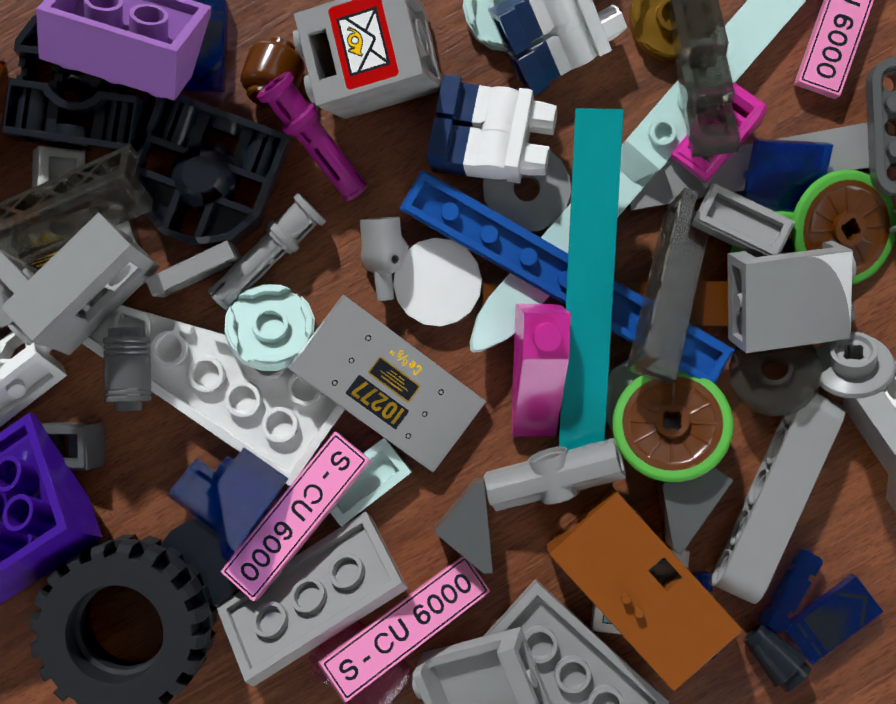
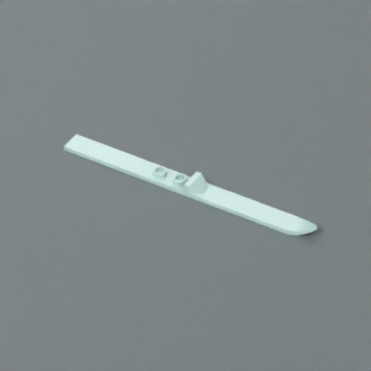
[470,0,806,353]

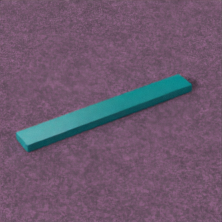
[559,108,624,450]

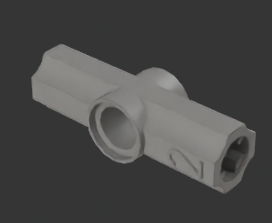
[484,438,626,512]

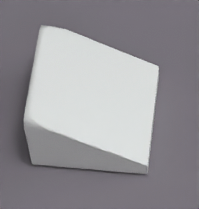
[32,146,85,196]

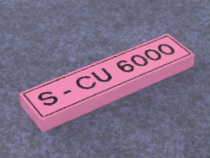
[794,0,874,99]
[221,431,372,601]
[318,555,490,702]

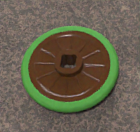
[791,170,896,285]
[612,368,733,482]

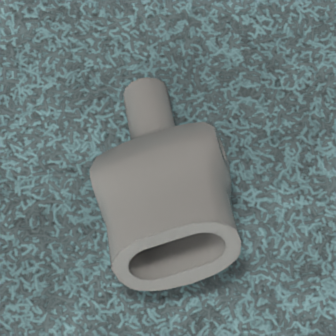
[360,217,409,301]

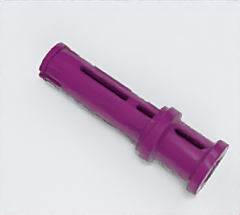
[257,71,368,202]

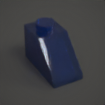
[211,448,289,562]

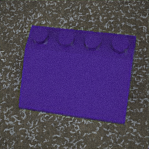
[0,413,103,604]

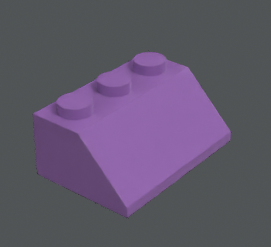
[36,0,211,101]

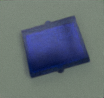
[743,138,833,213]

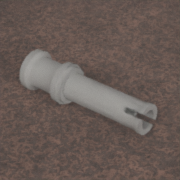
[207,193,327,311]

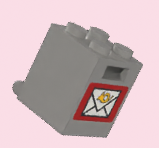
[293,0,443,119]

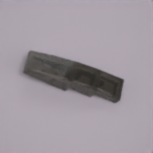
[668,0,741,157]

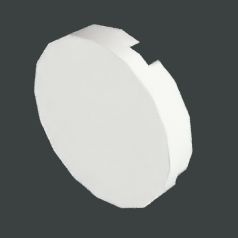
[393,238,482,327]

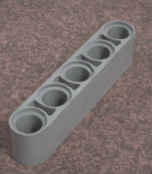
[711,387,845,604]

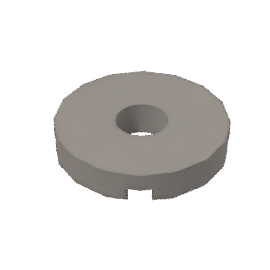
[482,151,571,233]

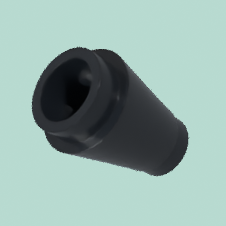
[743,623,811,692]

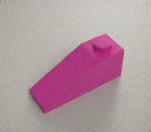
[511,304,571,436]

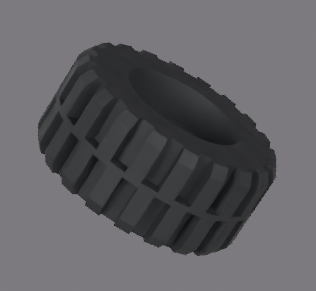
[29,534,217,704]

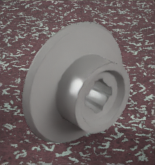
[811,332,896,399]

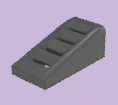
[8,422,105,470]

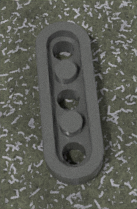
[866,57,896,196]

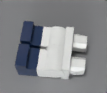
[488,0,627,96]
[426,74,557,183]

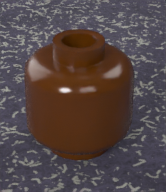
[240,37,305,108]

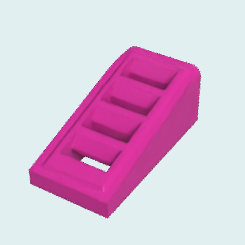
[670,82,767,184]

